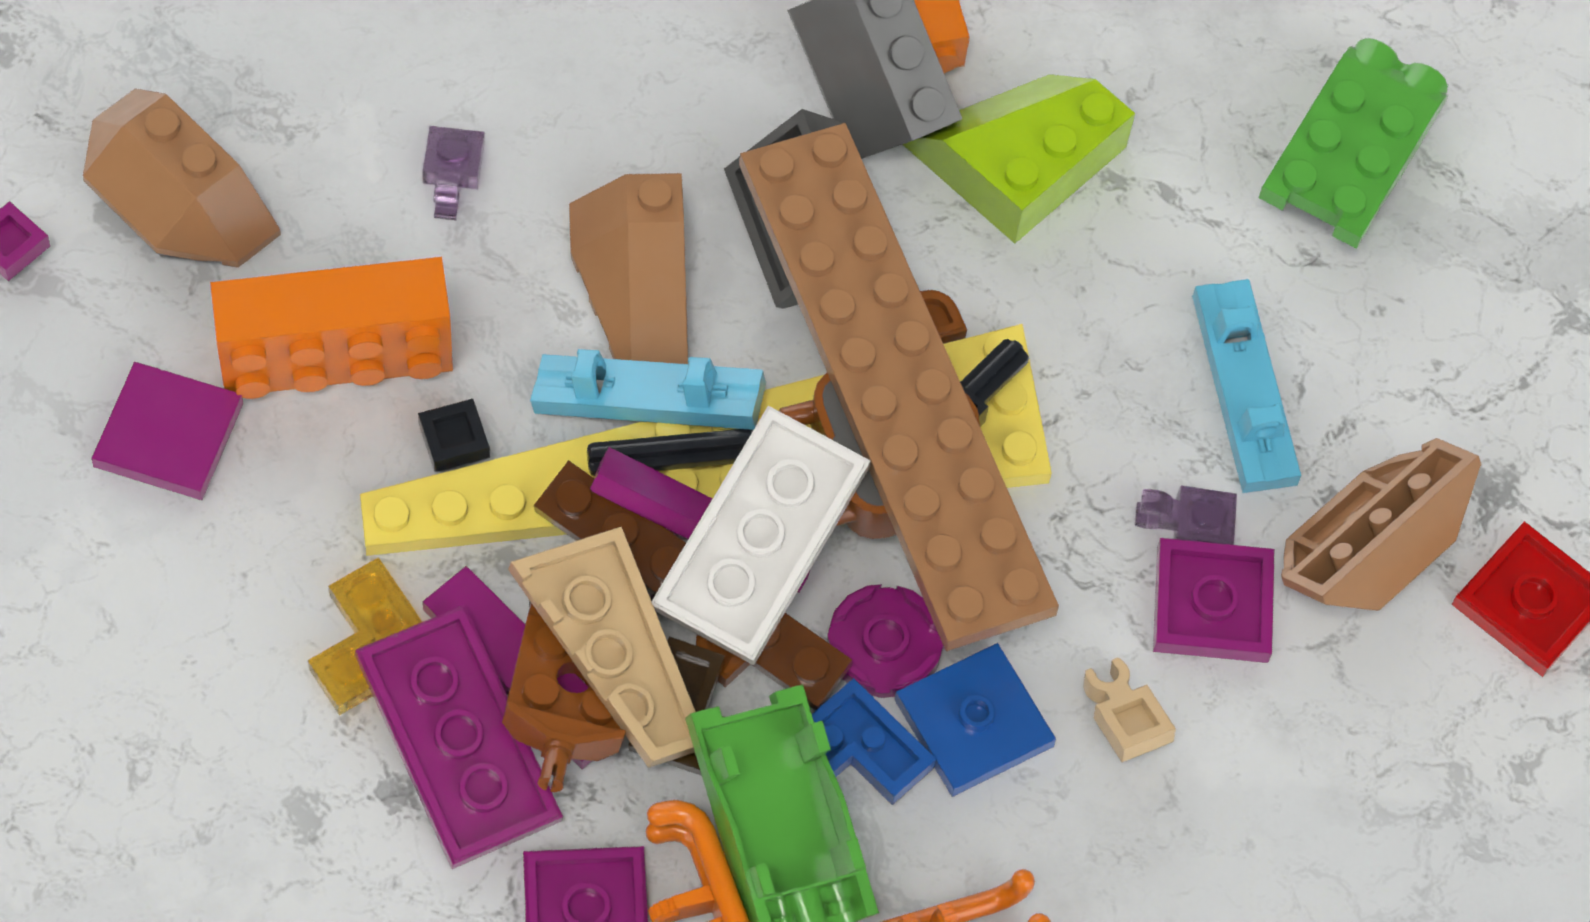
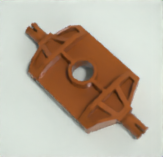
[502,603,626,792]

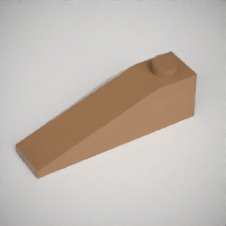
[569,173,688,364]

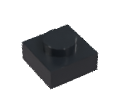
[418,398,490,472]

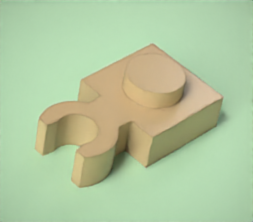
[1083,658,1176,762]

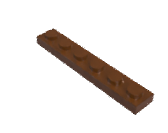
[533,460,852,710]

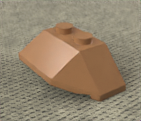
[83,88,281,268]
[1281,438,1481,611]

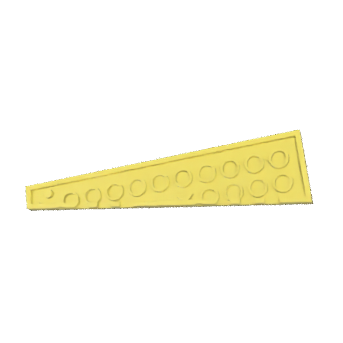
[360,324,1052,556]

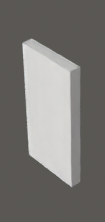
[651,406,871,665]

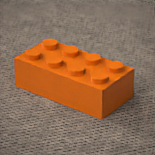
[210,257,453,399]

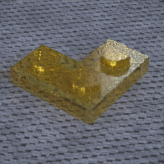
[308,557,422,716]

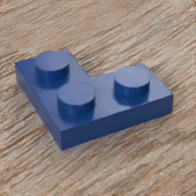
[812,678,936,805]

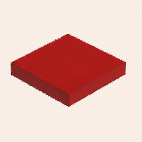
[1451,521,1590,677]

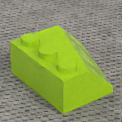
[902,74,1136,244]

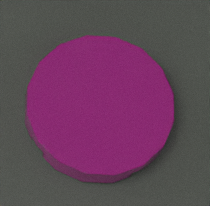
[827,584,943,698]

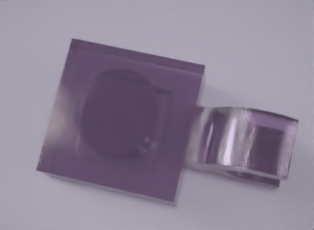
[422,126,485,220]
[1134,485,1237,545]

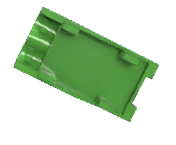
[1258,38,1448,249]
[685,684,879,922]

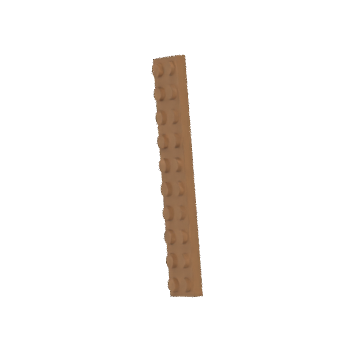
[739,123,1059,651]

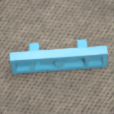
[1192,279,1301,493]
[530,349,766,430]

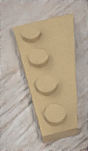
[508,527,695,768]

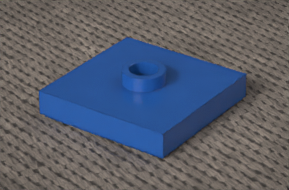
[894,643,1056,797]

